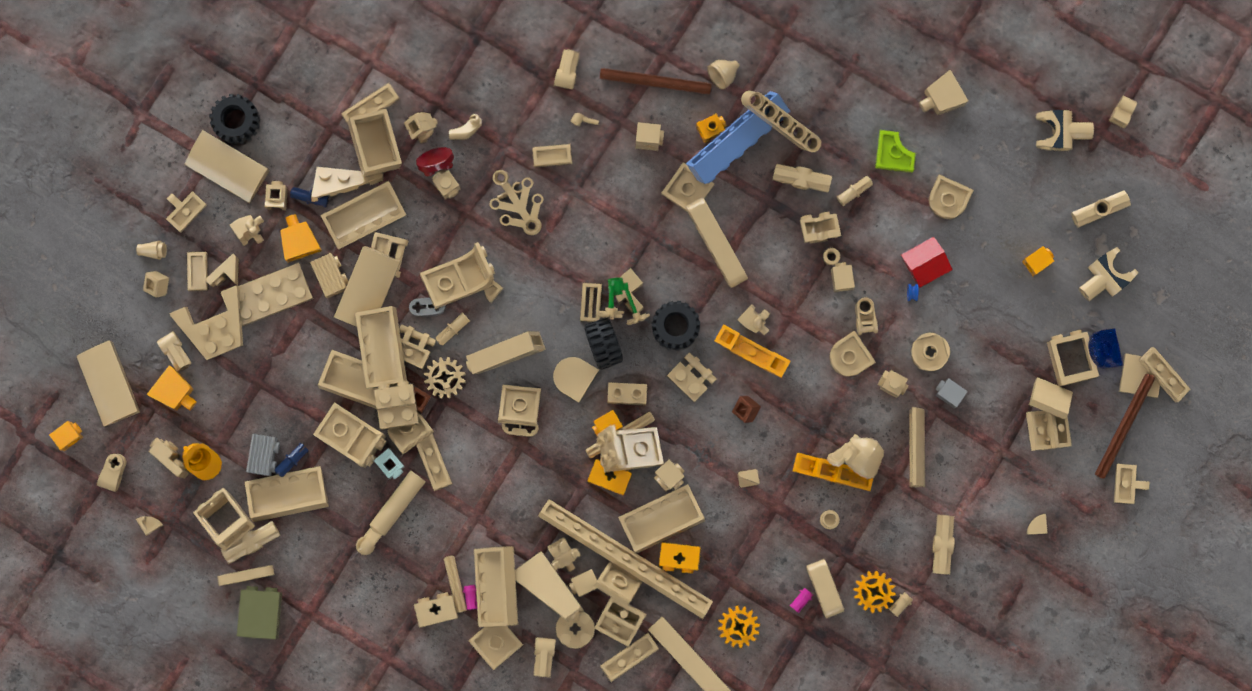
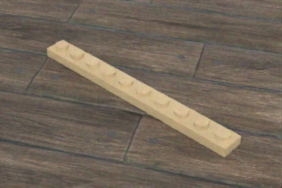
[538,499,713,619]

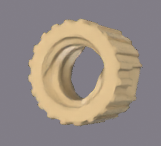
[823,248,840,266]

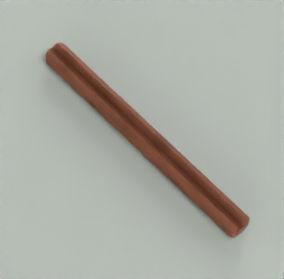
[600,68,712,95]
[1095,374,1155,479]

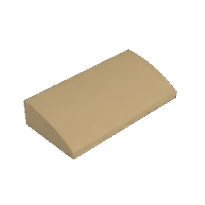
[185,130,269,203]
[321,180,406,249]
[334,246,401,327]
[355,306,407,389]
[77,340,140,427]
[318,350,397,409]
[909,407,925,487]
[245,466,329,522]
[618,484,705,554]
[474,547,518,627]

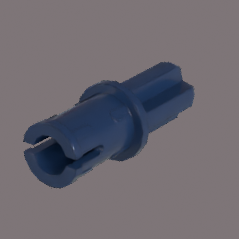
[290,187,329,208]
[274,443,309,477]

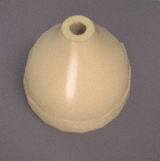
[707,60,739,89]

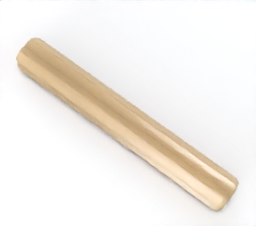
[586,412,655,458]

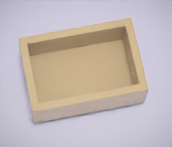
[348,109,402,177]

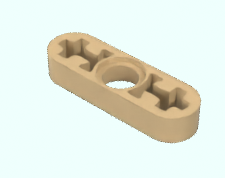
[217,565,274,586]

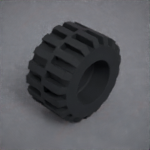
[209,94,260,145]
[652,301,700,351]
[584,317,623,370]

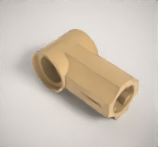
[554,50,579,90]
[157,331,192,372]
[534,637,556,677]

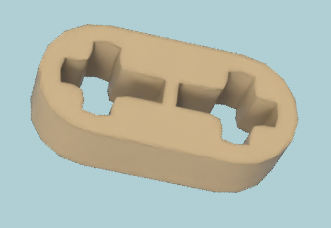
[502,423,539,437]

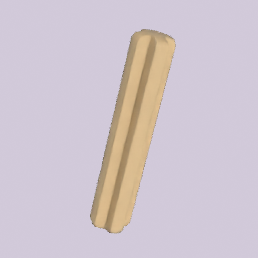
[444,556,467,613]

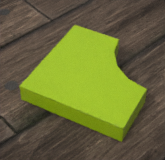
[875,130,916,173]

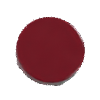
[416,147,454,176]

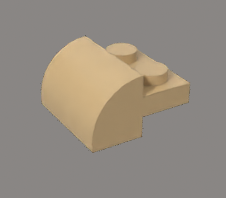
[1026,411,1072,451]
[595,597,646,647]

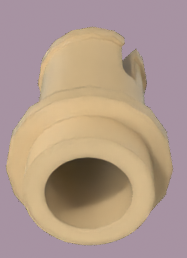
[889,592,913,617]

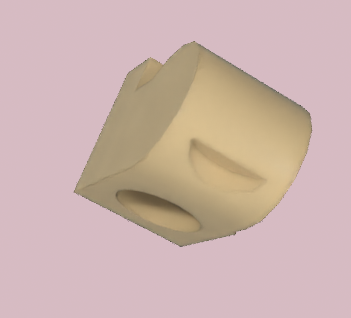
[1109,96,1137,128]

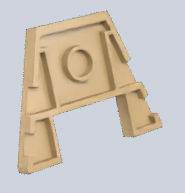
[170,285,243,360]

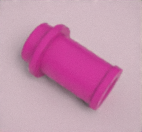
[462,585,477,610]
[789,588,813,613]

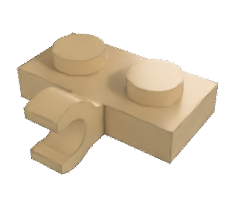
[166,191,207,232]
[1114,464,1149,504]

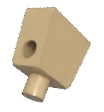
[919,70,968,115]

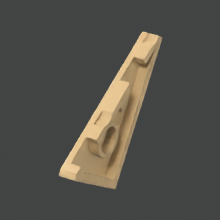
[311,167,383,202]

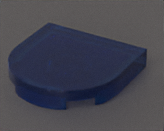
[1088,328,1123,369]

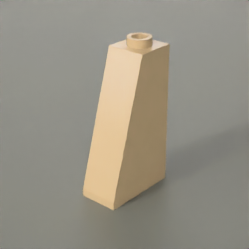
[466,331,546,374]
[515,552,583,621]

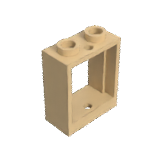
[1047,330,1099,387]
[193,488,255,551]

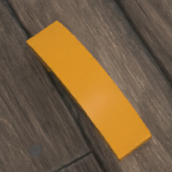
[714,324,791,378]

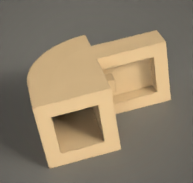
[615,268,643,313]

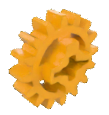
[853,571,896,613]
[718,606,760,648]

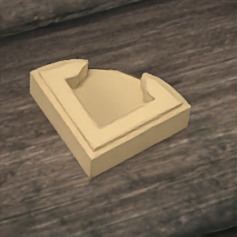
[484,280,503,303]
[1027,514,1047,535]
[136,516,163,536]

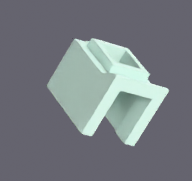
[373,448,405,479]

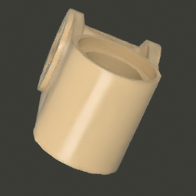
[855,298,878,335]
[97,454,127,492]

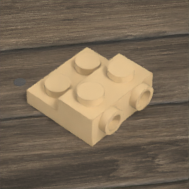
[374,381,419,430]
[149,438,189,479]

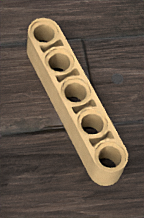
[741,91,821,152]
[686,197,748,288]

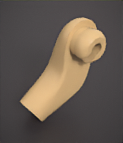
[449,114,482,140]

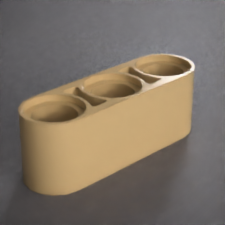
[806,559,844,618]

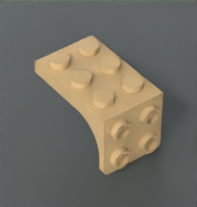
[420,242,495,309]
[313,402,387,468]
[597,425,664,472]

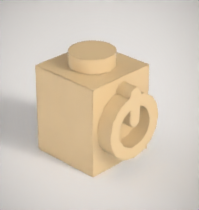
[432,170,460,200]
[877,370,909,398]
[654,459,685,491]

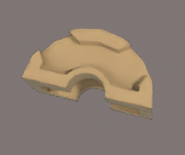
[800,212,841,243]

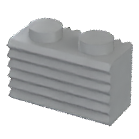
[246,434,280,476]

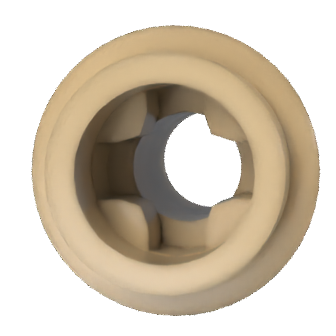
[137,241,167,260]

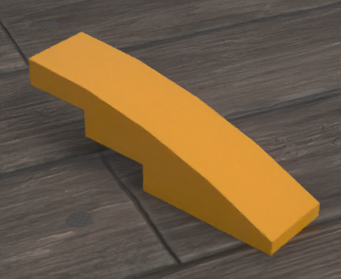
[793,453,873,491]

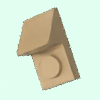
[205,254,239,287]

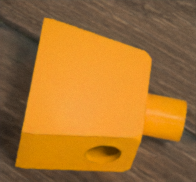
[281,214,322,263]
[147,365,197,411]

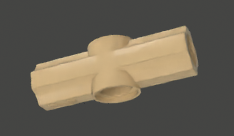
[773,164,832,193]
[1071,190,1131,228]
[932,515,954,575]
[221,521,281,564]

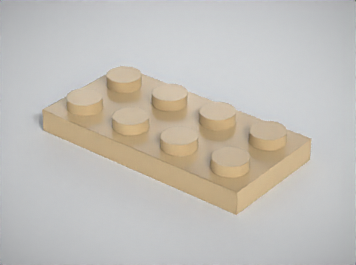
[238,263,313,326]

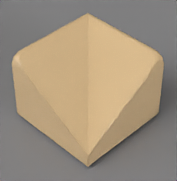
[143,271,169,297]
[737,469,760,488]

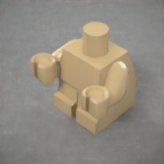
[404,112,437,143]
[230,215,264,246]
[737,304,770,335]
[548,537,581,572]

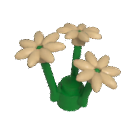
[597,277,650,325]

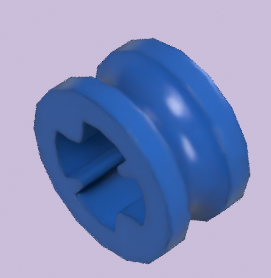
[907,284,919,301]

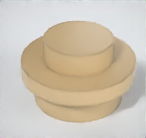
[820,510,839,529]

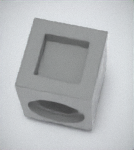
[935,378,968,409]

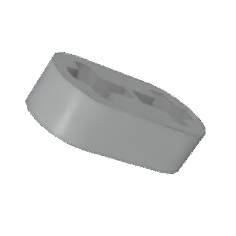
[409,298,446,317]

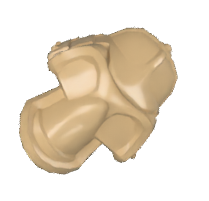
[827,434,884,479]

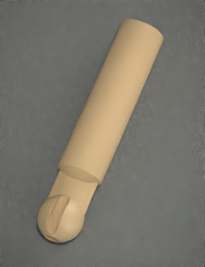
[356,470,426,555]

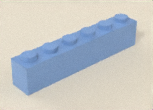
[686,91,790,184]

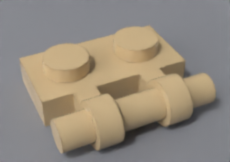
[399,324,436,369]
[667,352,717,403]

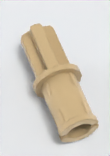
[837,176,873,206]
[435,313,470,346]

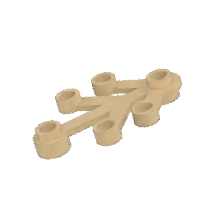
[490,170,544,235]

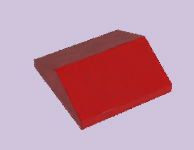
[900,237,953,288]

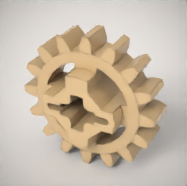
[424,357,466,399]

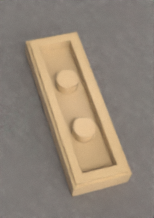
[341,83,400,123]
[1139,347,1191,403]
[416,433,452,491]
[600,633,659,682]

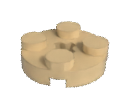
[911,333,950,372]
[556,611,595,648]

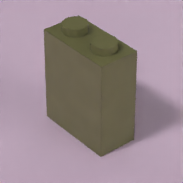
[237,586,282,639]

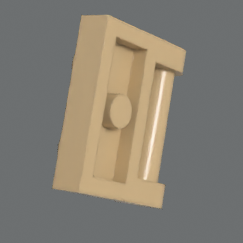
[371,232,409,278]

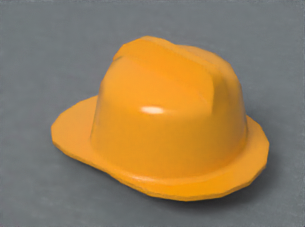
[182,443,222,480]

